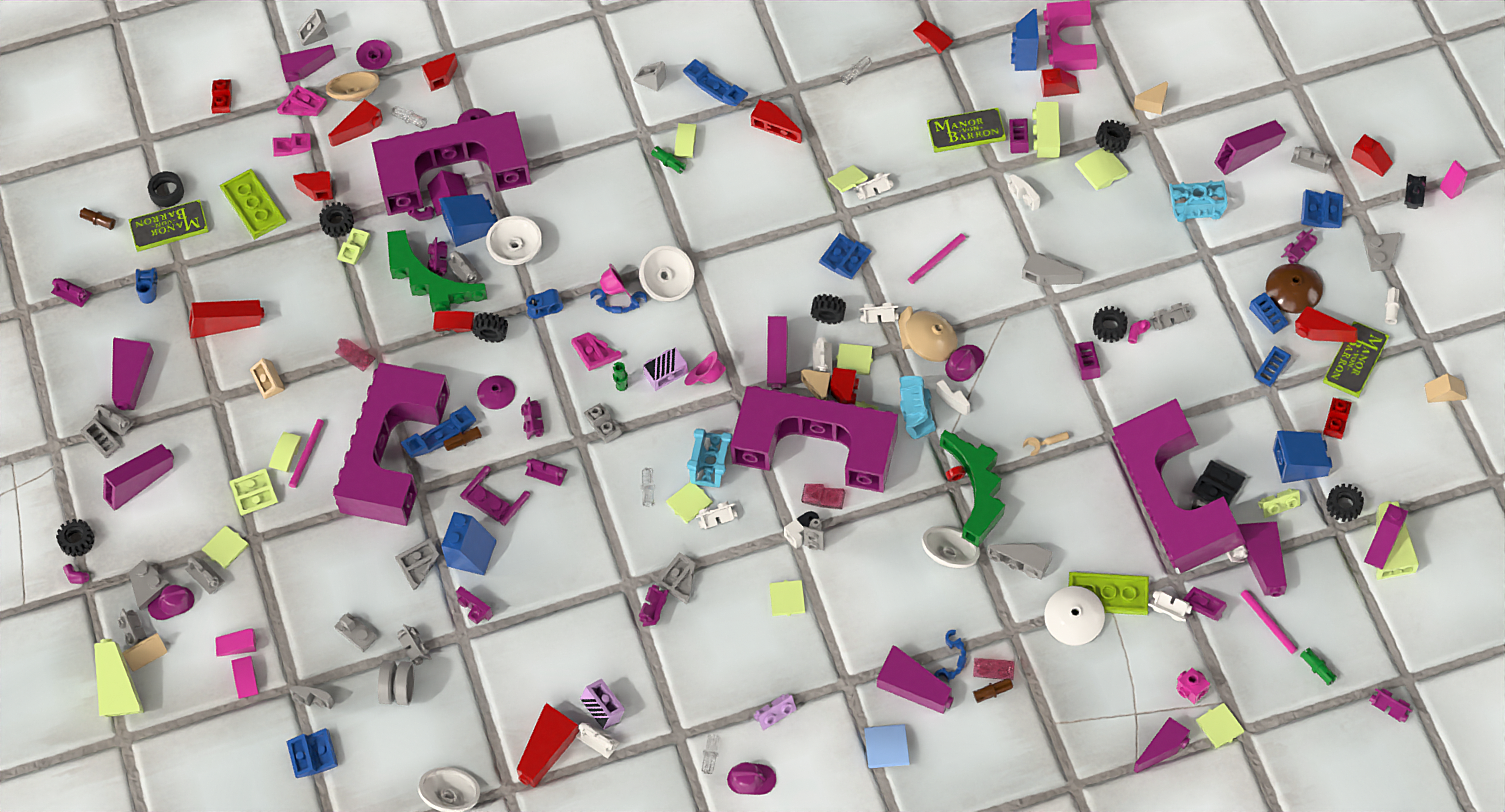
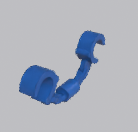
[590,288,647,314]
[934,630,967,682]

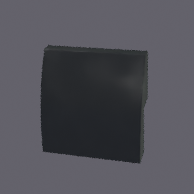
[1191,460,1246,506]

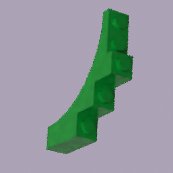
[387,230,487,313]
[939,430,1005,547]

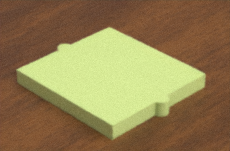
[828,165,868,193]
[836,344,873,375]
[666,481,713,523]
[202,525,249,569]
[769,580,805,616]
[1196,703,1244,749]

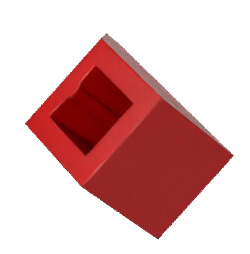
[421,52,458,92]
[293,171,333,201]
[831,367,860,405]

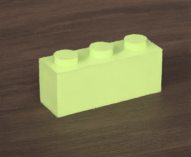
[1032,102,1060,158]

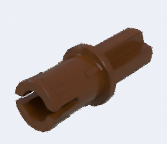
[79,208,116,230]
[443,426,482,451]
[972,678,1013,703]

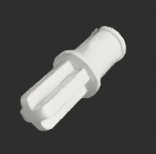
[1385,287,1400,325]

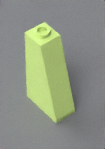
[1376,501,1418,580]
[94,639,144,717]

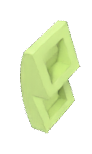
[674,123,697,158]
[337,228,371,265]
[269,431,302,473]

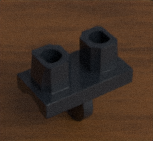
[1404,174,1427,209]

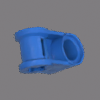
[136,267,158,304]
[526,289,564,319]

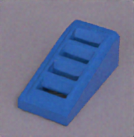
[1249,292,1289,334]
[1254,346,1291,388]

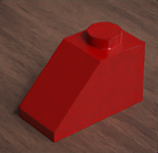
[1040,68,1079,97]
[1351,134,1393,177]

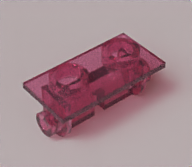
[335,338,376,372]
[973,658,1015,680]

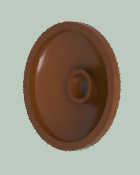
[1265,263,1323,314]

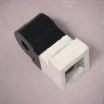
[784,511,819,549]

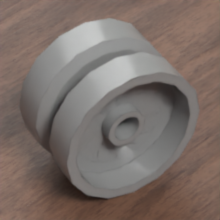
[378,660,414,706]

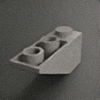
[1022,252,1084,285]
[987,544,1052,580]

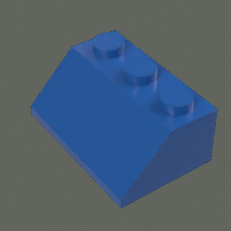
[1011,9,1039,71]

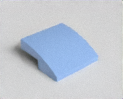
[864,724,909,768]

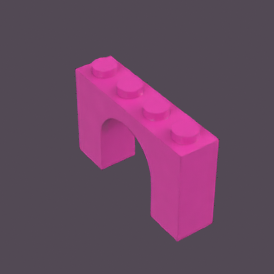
[1043,0,1097,71]

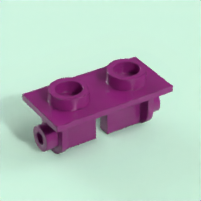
[1281,229,1318,264]
[427,237,448,277]
[51,278,92,308]
[521,397,544,440]
[525,458,568,486]
[639,584,669,627]
[1369,688,1413,723]

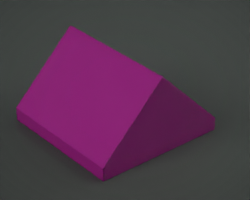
[427,170,468,216]

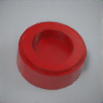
[946,466,966,482]

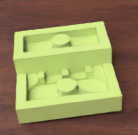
[1075,148,1129,190]
[229,468,278,516]

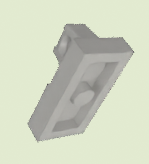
[334,613,377,652]

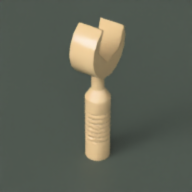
[1023,432,1069,456]

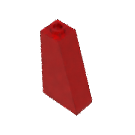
[188,300,264,339]
[517,703,580,788]

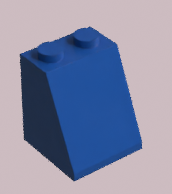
[439,194,498,247]
[1273,430,1332,483]
[441,512,497,576]

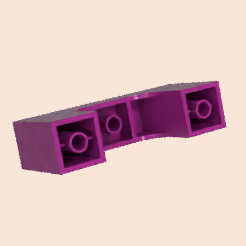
[371,111,531,216]
[333,362,450,526]
[730,386,898,493]
[1112,398,1246,573]

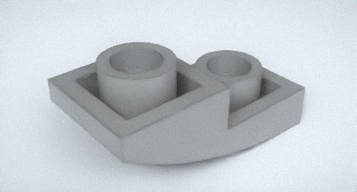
[584,403,622,443]
[289,686,334,709]

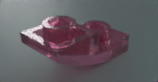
[801,484,846,509]

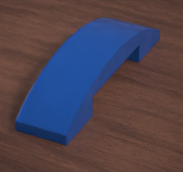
[683,59,748,106]
[401,405,476,458]

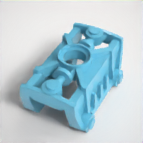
[1169,180,1228,222]
[899,376,936,439]
[687,428,733,488]

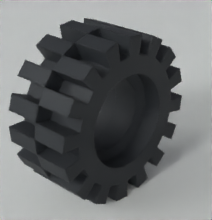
[1095,120,1131,153]
[319,202,354,238]
[810,294,846,325]
[1093,306,1128,343]
[472,312,508,343]
[1326,483,1364,522]
[56,519,95,557]

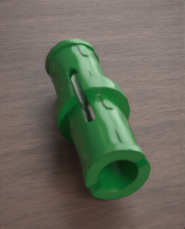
[651,146,686,174]
[613,362,628,391]
[1300,647,1337,686]

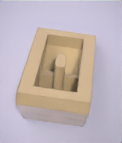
[1134,81,1168,115]
[801,369,831,401]
[1424,373,1467,403]

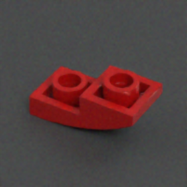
[913,20,953,54]
[211,79,232,114]
[433,311,475,333]
[1323,397,1352,440]

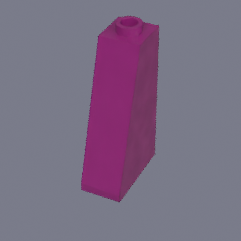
[1214,120,1286,175]
[767,316,788,390]
[112,337,154,411]
[103,444,174,511]
[1237,522,1287,597]
[877,645,954,714]

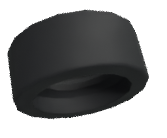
[147,171,184,207]

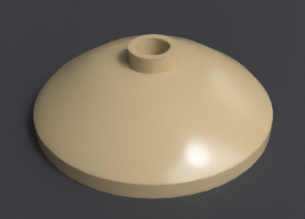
[326,71,380,102]
[905,311,957,362]

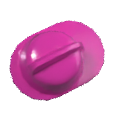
[600,263,632,298]
[684,351,726,385]

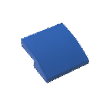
[1301,189,1344,228]
[819,233,872,279]
[286,728,338,778]

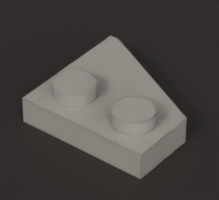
[1363,232,1400,272]
[395,538,440,590]
[656,552,696,604]
[129,559,169,611]

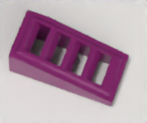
[1009,118,1029,154]
[1074,341,1101,380]

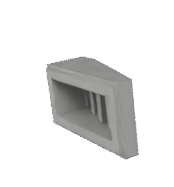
[80,418,121,458]

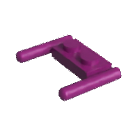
[460,465,530,526]

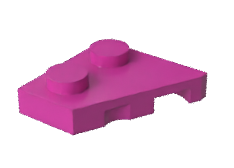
[277,85,327,116]
[571,332,622,371]

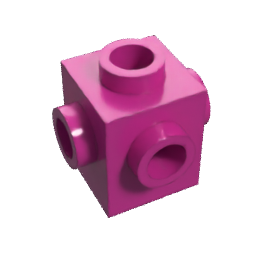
[1176,668,1210,704]

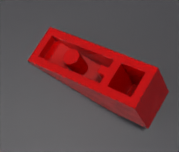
[328,99,383,147]
[751,99,802,144]
[1295,306,1357,343]

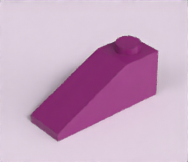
[280,44,336,83]
[1364,504,1408,570]
[1134,717,1191,773]

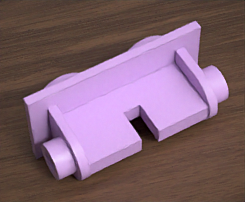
[753,694,797,731]

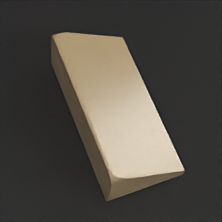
[898,306,913,349]
[250,358,285,399]
[122,633,167,672]

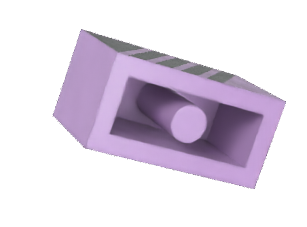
[643,347,688,391]
[580,679,625,730]

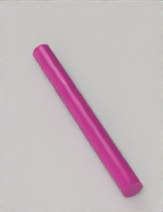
[908,233,966,284]
[289,419,324,488]
[1240,590,1298,654]

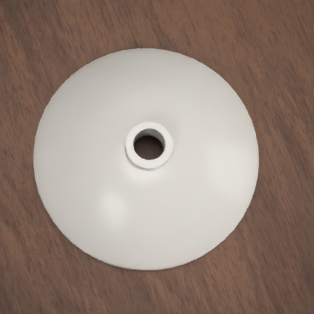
[486,216,542,265]
[639,246,694,302]
[922,526,980,569]
[1044,586,1105,646]
[418,767,480,812]

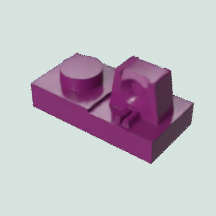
[456,586,493,624]
[1183,587,1227,621]

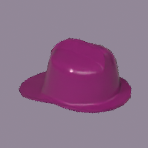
[945,344,984,382]
[148,584,195,620]
[727,762,776,795]

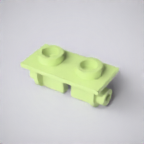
[1258,488,1300,518]

